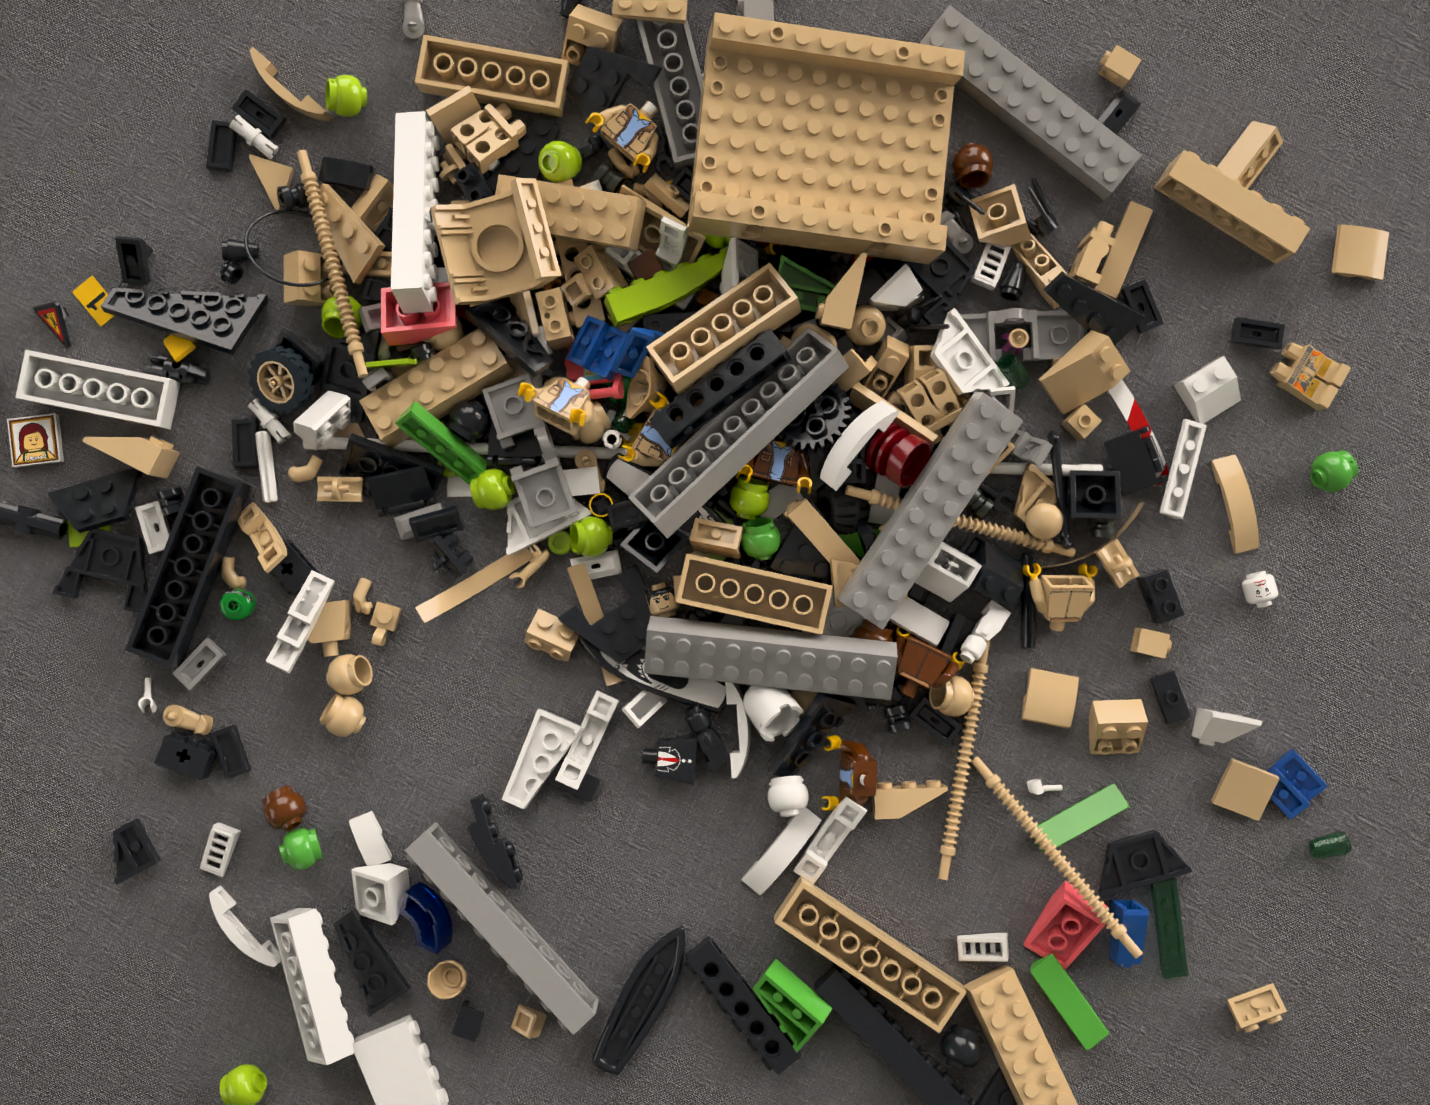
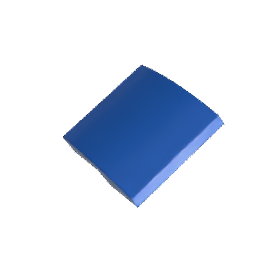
[566,315,628,381]
[611,327,665,379]
[1267,748,1328,819]

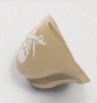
[626,356,667,419]

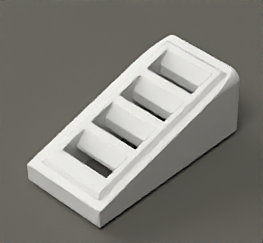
[970,243,1011,291]
[200,822,241,877]
[957,933,1009,962]

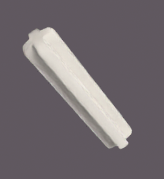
[255,431,278,503]

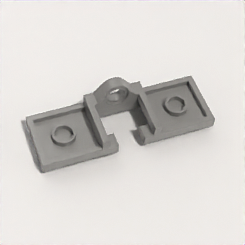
[937,308,1084,363]
[482,373,578,529]

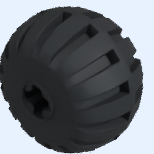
[816,483,870,535]

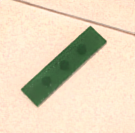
[1151,877,1188,979]

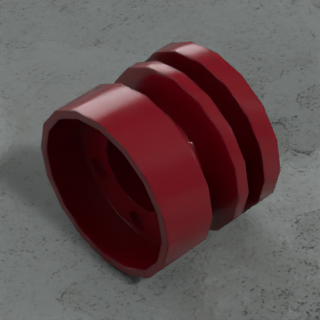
[865,423,931,488]

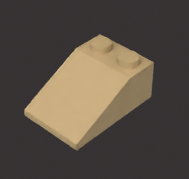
[815,253,867,331]
[1038,330,1130,414]
[83,436,180,478]

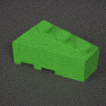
[778,255,835,313]
[752,959,832,1053]

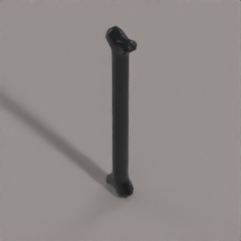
[1047,431,1072,550]

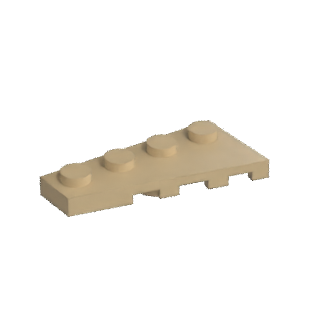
[319,183,385,284]

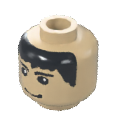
[646,582,680,617]

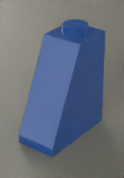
[1110,899,1149,968]

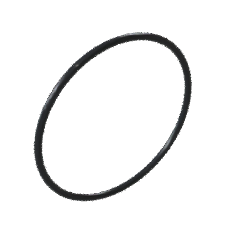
[244,210,343,287]

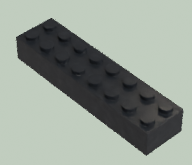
[125,466,252,668]

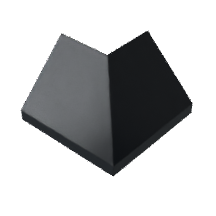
[620,520,689,575]

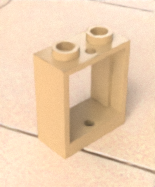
[535,287,575,351]

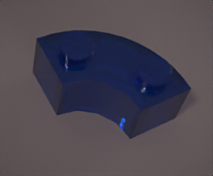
[399,881,453,954]

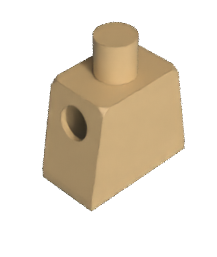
[308,600,352,657]

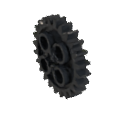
[778,383,853,454]

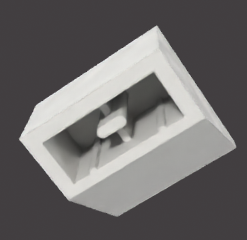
[293,390,351,451]
[915,542,982,602]

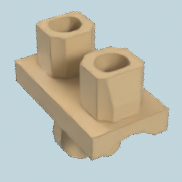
[439,143,468,185]
[317,477,363,502]
[1095,538,1139,589]

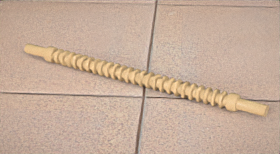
[297,150,368,378]
[845,485,1076,558]
[938,641,990,880]
[971,756,1143,959]

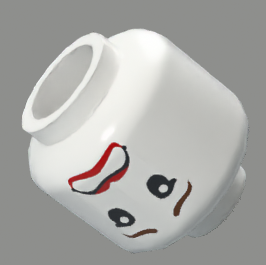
[1242,571,1278,608]

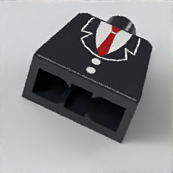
[642,736,698,785]

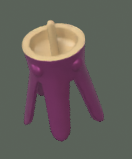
[1002,328,1029,355]

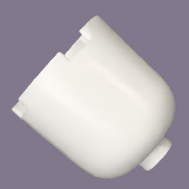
[743,685,804,742]

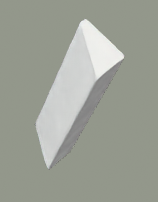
[1159,419,1207,519]
[889,597,949,648]

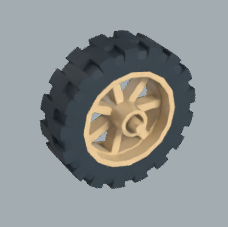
[248,346,314,414]

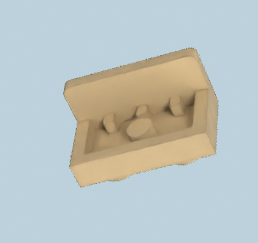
[524,609,579,662]

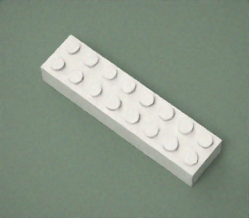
[391,111,440,313]

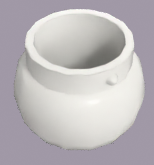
[768,776,809,817]

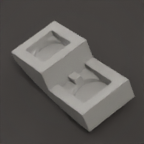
[1009,430,1053,466]

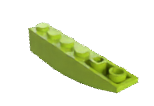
[604,246,729,328]

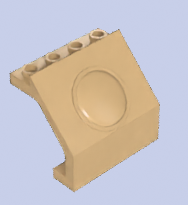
[430,178,561,307]

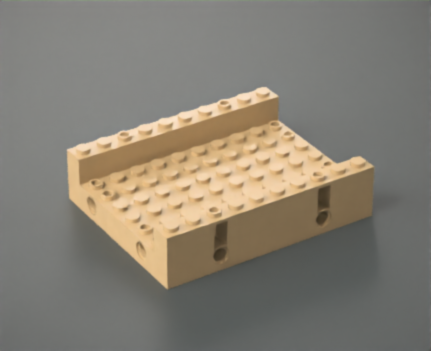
[687,12,965,264]

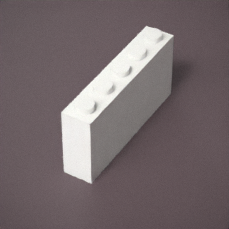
[352,1015,449,1105]

